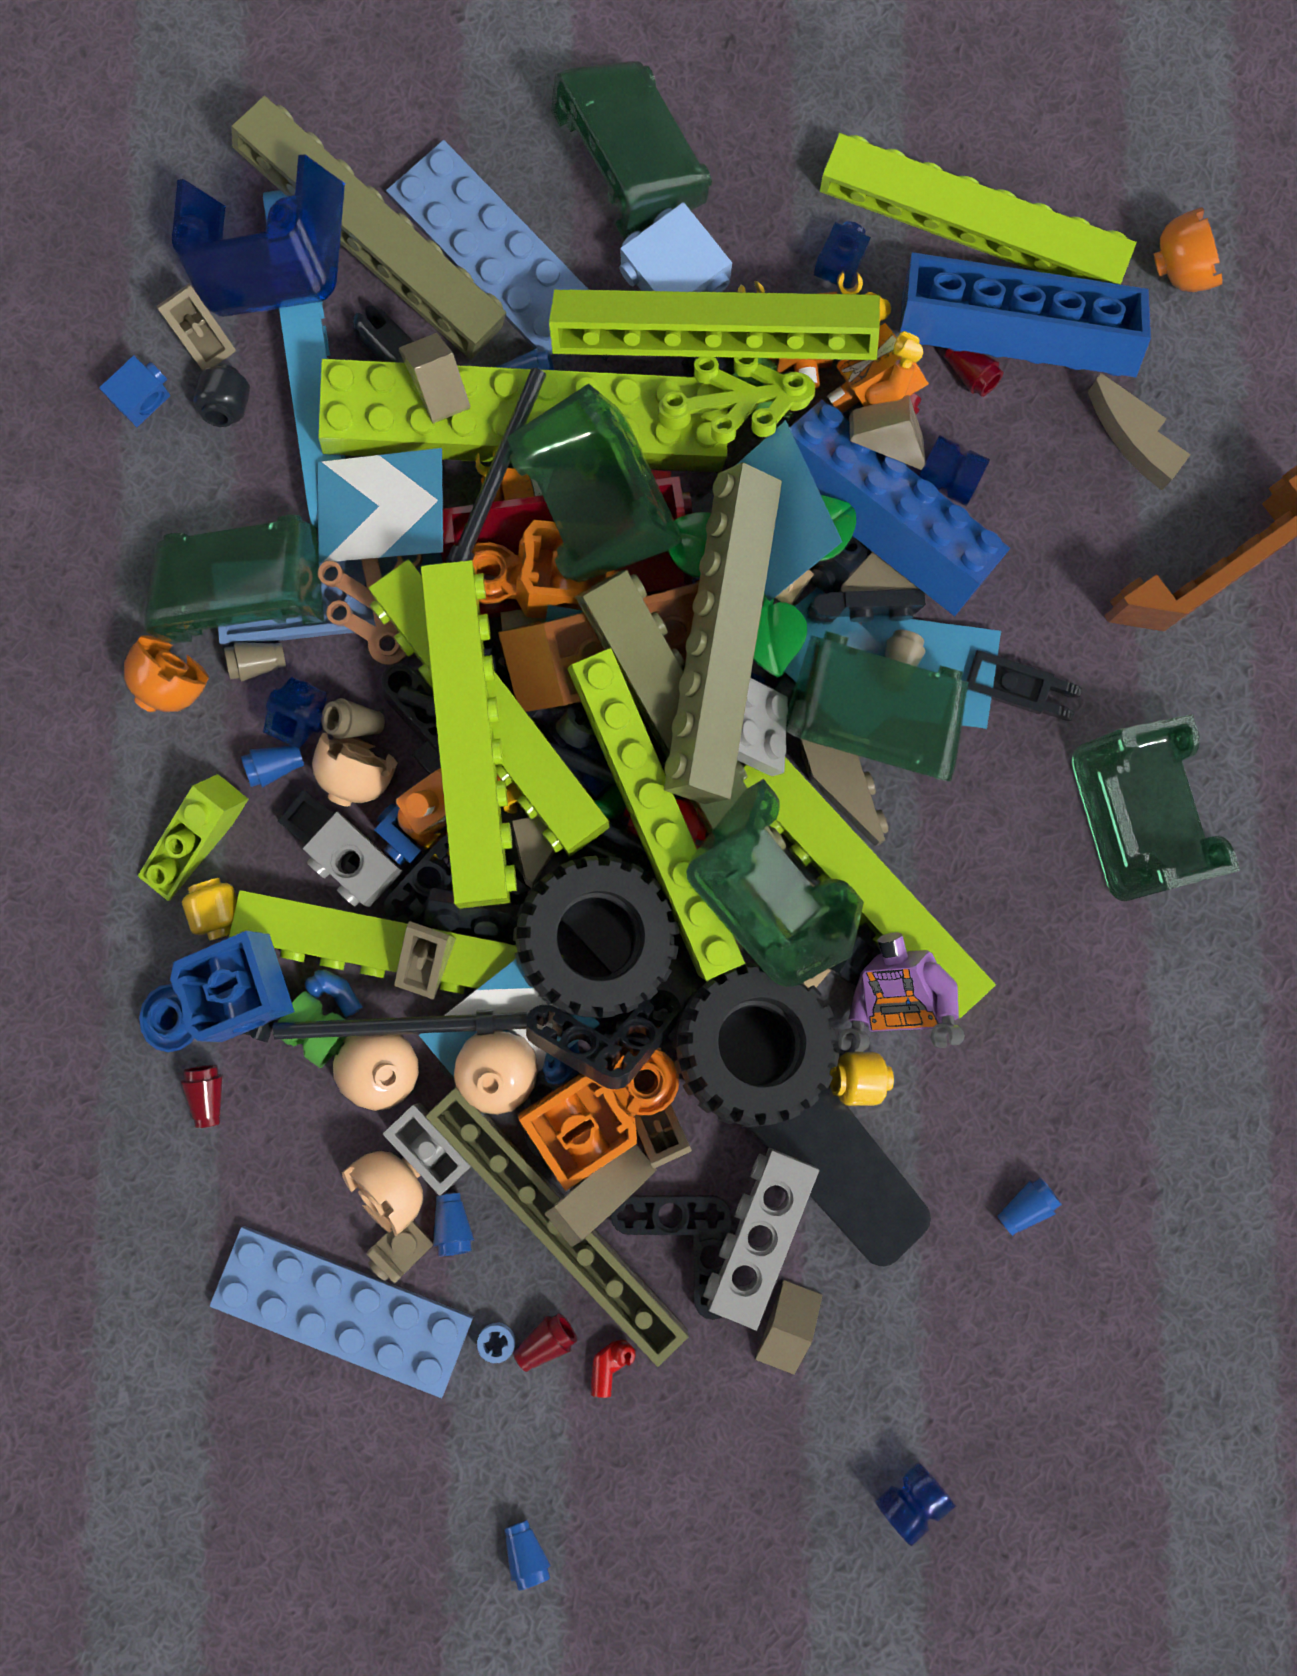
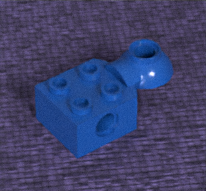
[139,930,295,1052]

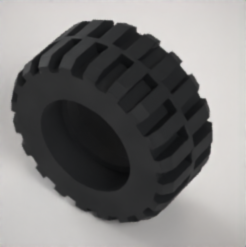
[513,856,679,1018]
[672,963,839,1127]

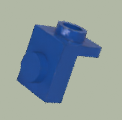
[374,803,423,866]

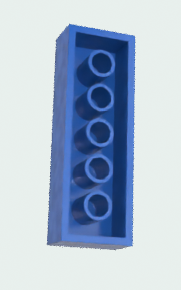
[899,252,1151,377]
[790,400,1011,617]

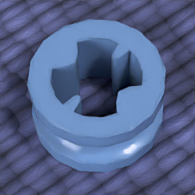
[477,1322,516,1363]

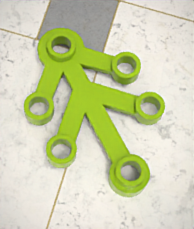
[658,357,815,444]

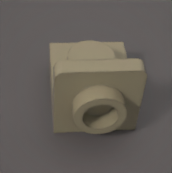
[366,1220,433,1283]

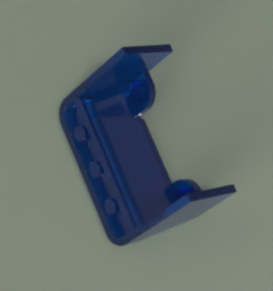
[172,154,345,317]

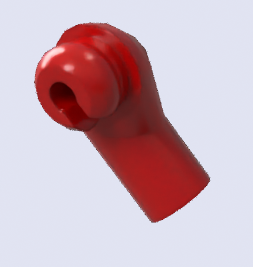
[591,1340,636,1398]

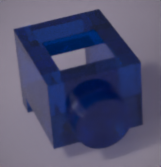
[814,221,871,289]

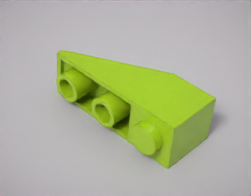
[138,774,249,901]

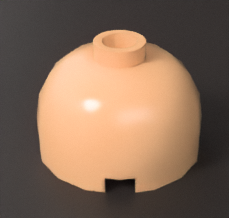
[312,733,398,806]
[454,1030,539,1115]
[333,1034,419,1111]
[342,1151,423,1236]

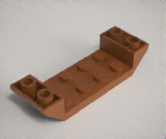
[1104,465,1297,631]
[498,579,700,712]

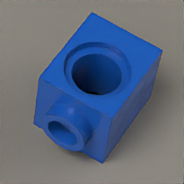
[99,355,171,428]

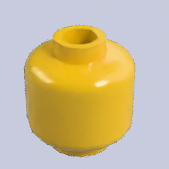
[182,878,237,941]
[829,1052,894,1106]

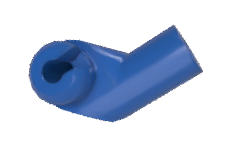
[305,969,363,1018]
[543,1042,580,1086]

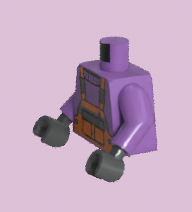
[838,932,965,1052]

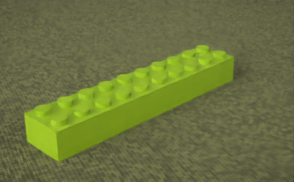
[318,359,728,472]

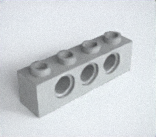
[704,1148,819,1331]

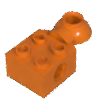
[472,520,617,619]
[517,1050,679,1191]

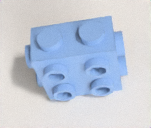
[619,202,732,292]

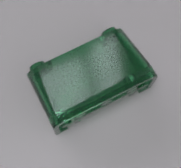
[551,61,712,241]
[507,383,682,583]
[144,515,324,644]
[786,631,969,782]
[1072,714,1240,901]
[686,779,864,987]

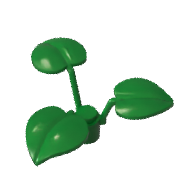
[660,495,856,677]

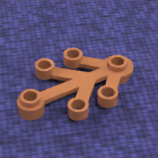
[318,554,423,665]

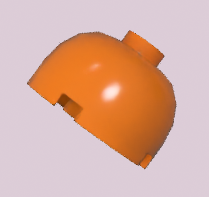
[1153,207,1222,292]
[124,635,209,712]

